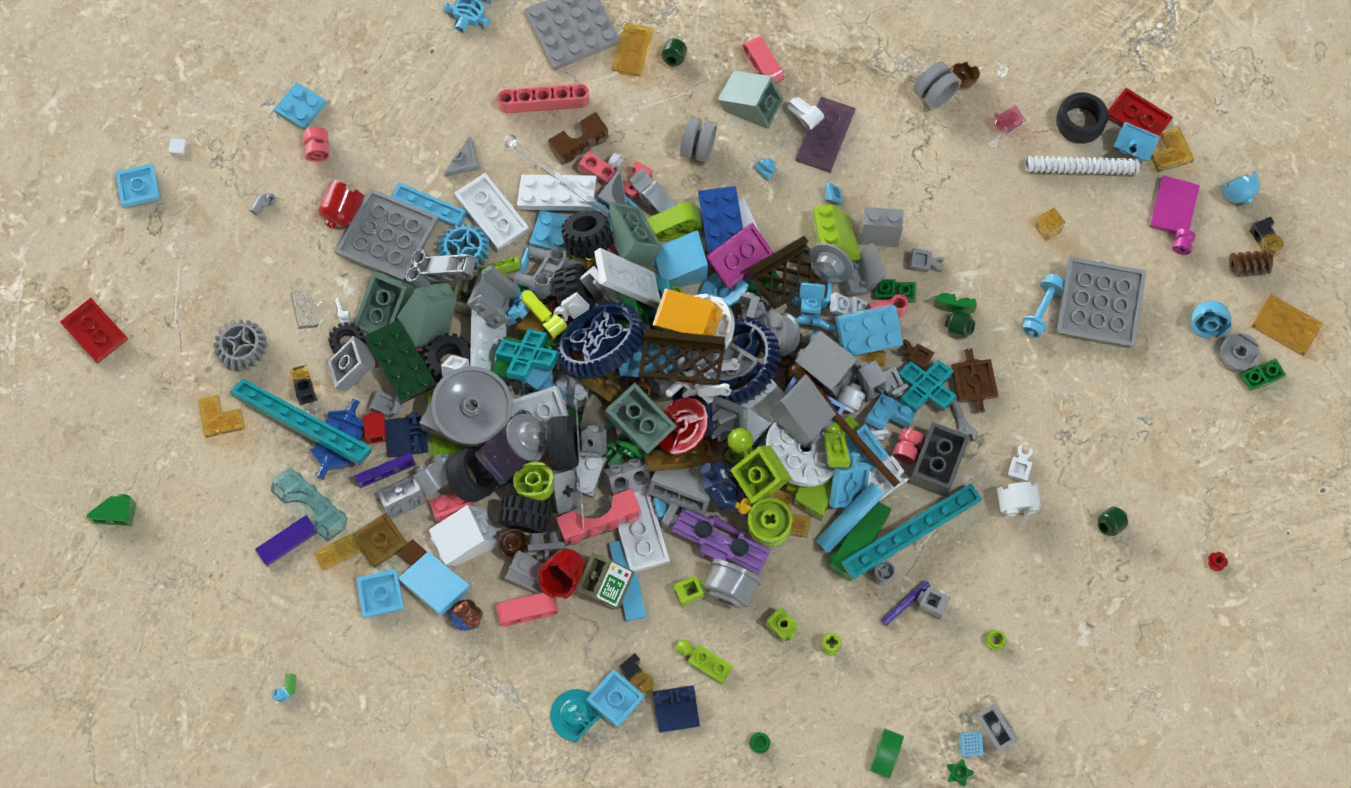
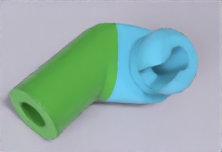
[273,674,297,702]

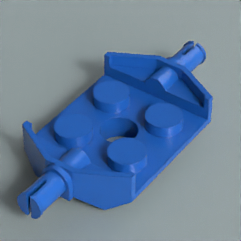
[310,399,365,480]

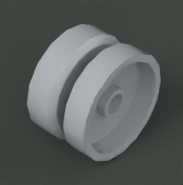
[913,61,961,110]
[680,116,717,163]

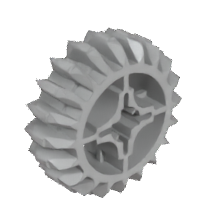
[214,319,268,371]

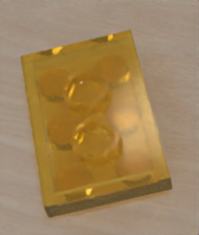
[1251,294,1323,356]

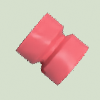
[303,127,330,162]
[892,428,926,465]

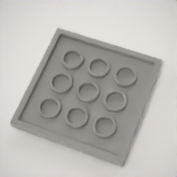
[524,0,621,71]
[335,188,439,282]
[1056,257,1147,347]

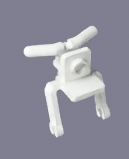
[665,357,740,404]

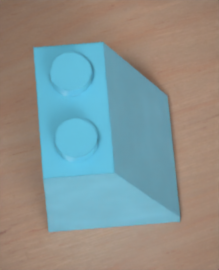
[651,231,708,287]

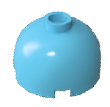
[1220,171,1260,205]
[1191,301,1232,339]

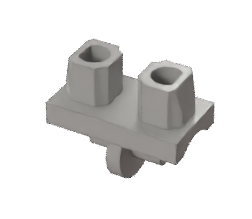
[528,532,566,562]

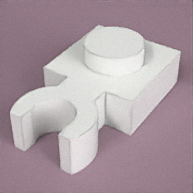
[553,292,590,322]
[1007,445,1033,482]

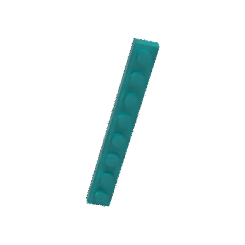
[230,379,372,466]
[841,483,983,580]

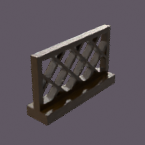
[743,236,822,310]
[638,329,726,385]

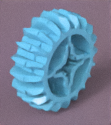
[438,223,490,269]

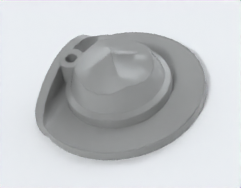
[809,243,854,284]
[506,414,548,462]

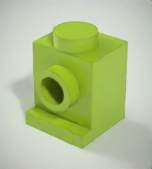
[673,575,706,608]
[766,607,798,643]

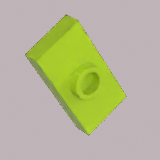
[480,256,521,276]

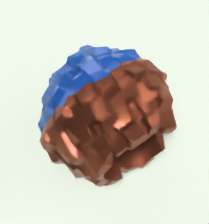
[450,599,483,631]

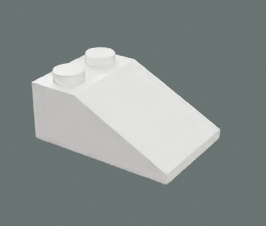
[741,379,786,445]

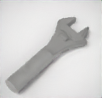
[951,393,978,441]

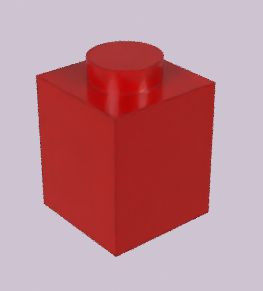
[363,411,387,444]

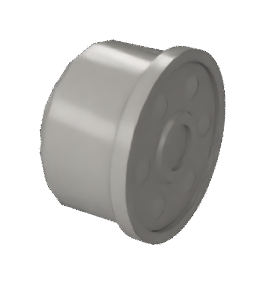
[704,559,763,609]

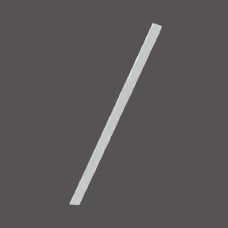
[574,377,584,528]

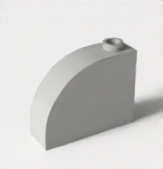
[648,458,710,515]

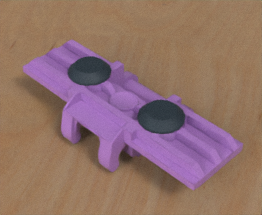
[671,508,772,575]

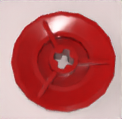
[658,397,708,455]

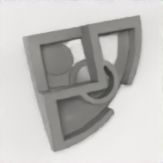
[708,342,759,381]

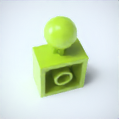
[727,428,792,504]

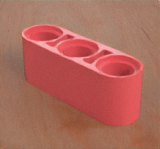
[743,36,785,84]
[496,592,559,626]

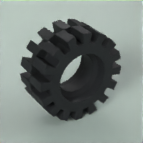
[328,322,366,354]

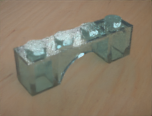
[271,467,348,542]

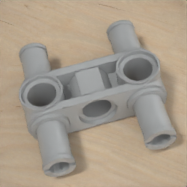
[513,246,587,299]

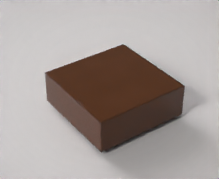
[399,539,427,566]

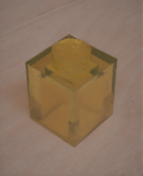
[1035,208,1065,241]

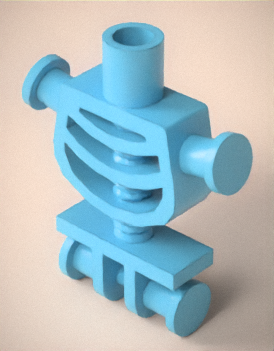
[444,0,492,33]

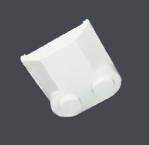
[573,450,607,497]

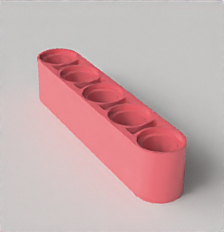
[497,84,590,113]

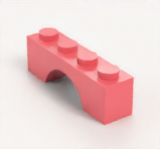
[556,488,641,545]

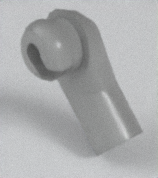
[250,193,276,215]

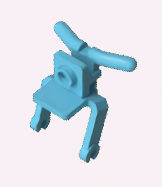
[791,274,836,332]

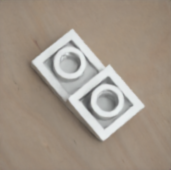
[830,292,868,315]

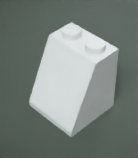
[429,505,499,567]

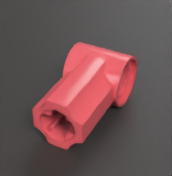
[868,294,908,318]

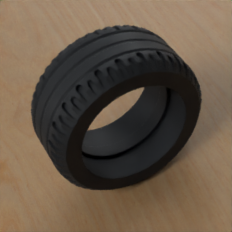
[1056,92,1108,144]
[547,415,579,470]
[446,447,497,502]

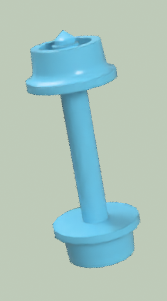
[1022,274,1065,338]

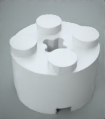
[997,482,1041,518]

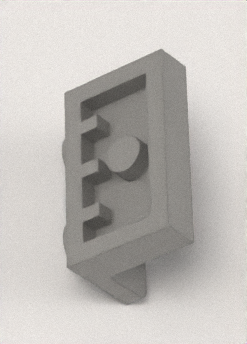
[579,266,622,303]
[377,474,427,520]

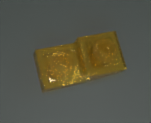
[314,533,363,571]

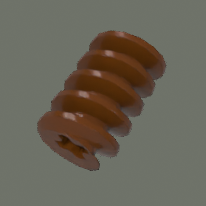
[1229,250,1273,277]

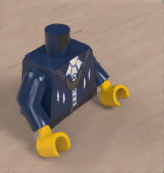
[701,461,752,514]

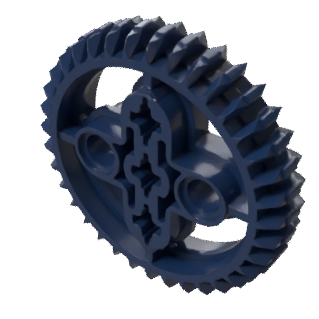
[556,301,645,380]
[713,317,782,405]

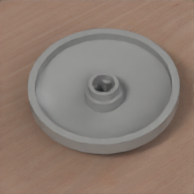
[431,366,512,446]

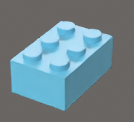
[834,304,903,356]

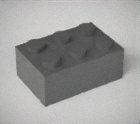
[910,422,970,496]

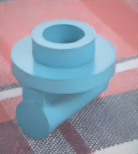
[755,158,777,180]

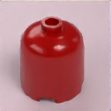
[318,180,365,229]
[537,548,586,599]

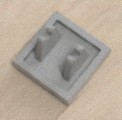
[711,396,748,441]

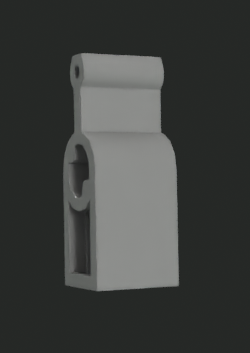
[628,168,677,215]

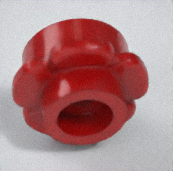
[1208,552,1228,571]

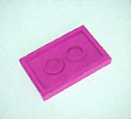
[1149,175,1200,234]
[706,223,774,289]

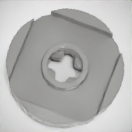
[1219,333,1261,373]

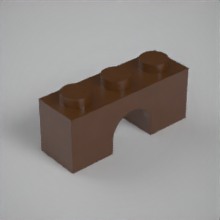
[548,112,609,165]

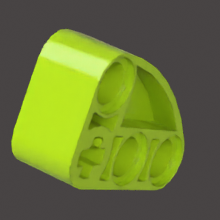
[646,202,703,242]

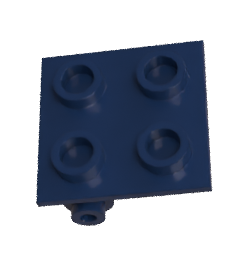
[386,412,429,457]
[653,685,700,733]

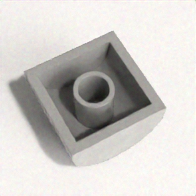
[327,336,375,391]

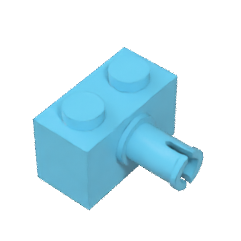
[1114,122,1160,161]
[522,367,566,400]

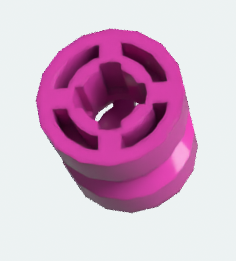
[1172,229,1196,255]

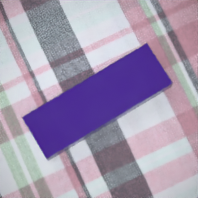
[355,452,416,488]
[255,515,319,566]

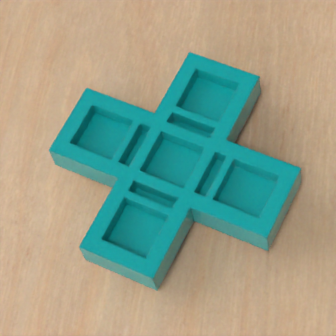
[495,329,559,382]
[898,360,957,413]

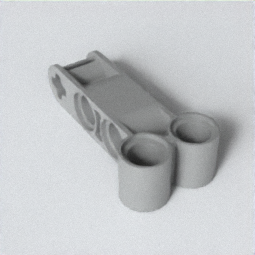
[406,249,478,288]

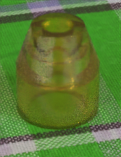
[867,350,886,366]

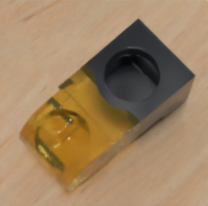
[1250,216,1284,257]
[291,364,318,405]
[619,653,654,695]

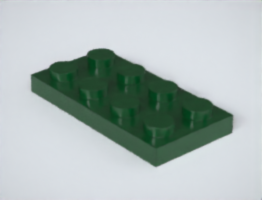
[364,319,437,404]

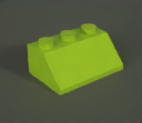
[813,204,860,260]

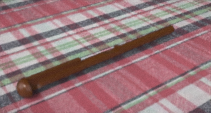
[788,364,900,487]

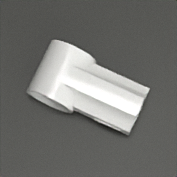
[787,97,825,131]

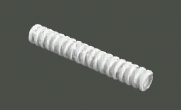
[1026,156,1140,175]

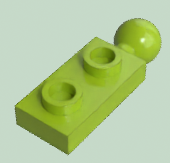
[823,421,850,468]
[676,639,734,685]

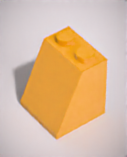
[653,289,723,336]

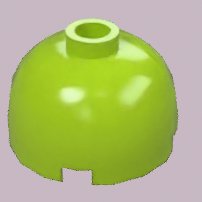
[513,462,555,501]

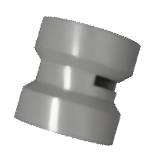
[873,561,895,586]

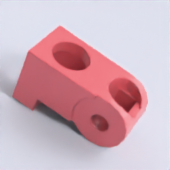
[578,151,616,186]
[624,161,653,201]

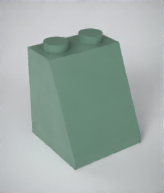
[718,70,783,129]
[397,283,457,348]

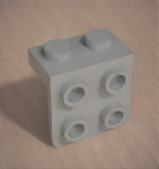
[843,243,886,296]

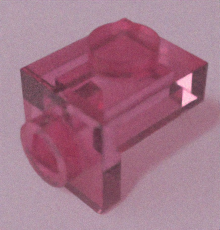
[994,104,1026,133]

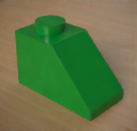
[87,494,136,526]

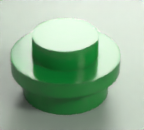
[749,732,770,754]

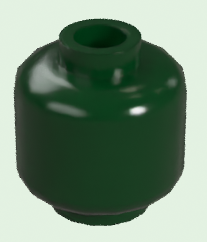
[661,38,688,66]
[945,311,975,339]
[1097,506,1128,536]

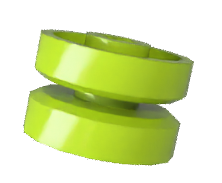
[748,498,793,548]

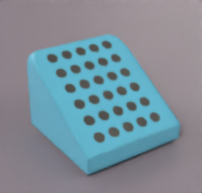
[959,731,983,757]

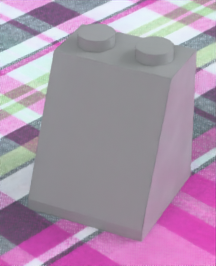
[795,330,861,398]
[769,374,836,447]

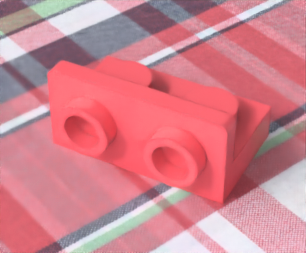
[429,492,474,524]

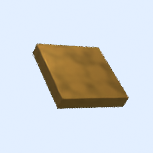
[352,512,407,568]

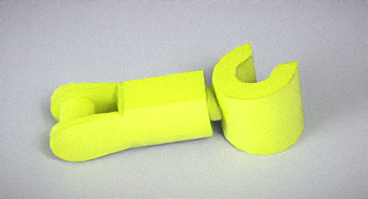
[522,290,567,339]

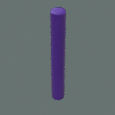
[881,580,931,626]

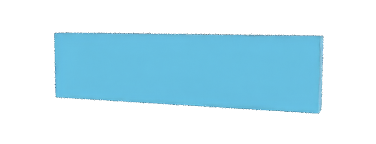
[391,183,467,228]
[815,482,885,553]
[609,540,647,622]

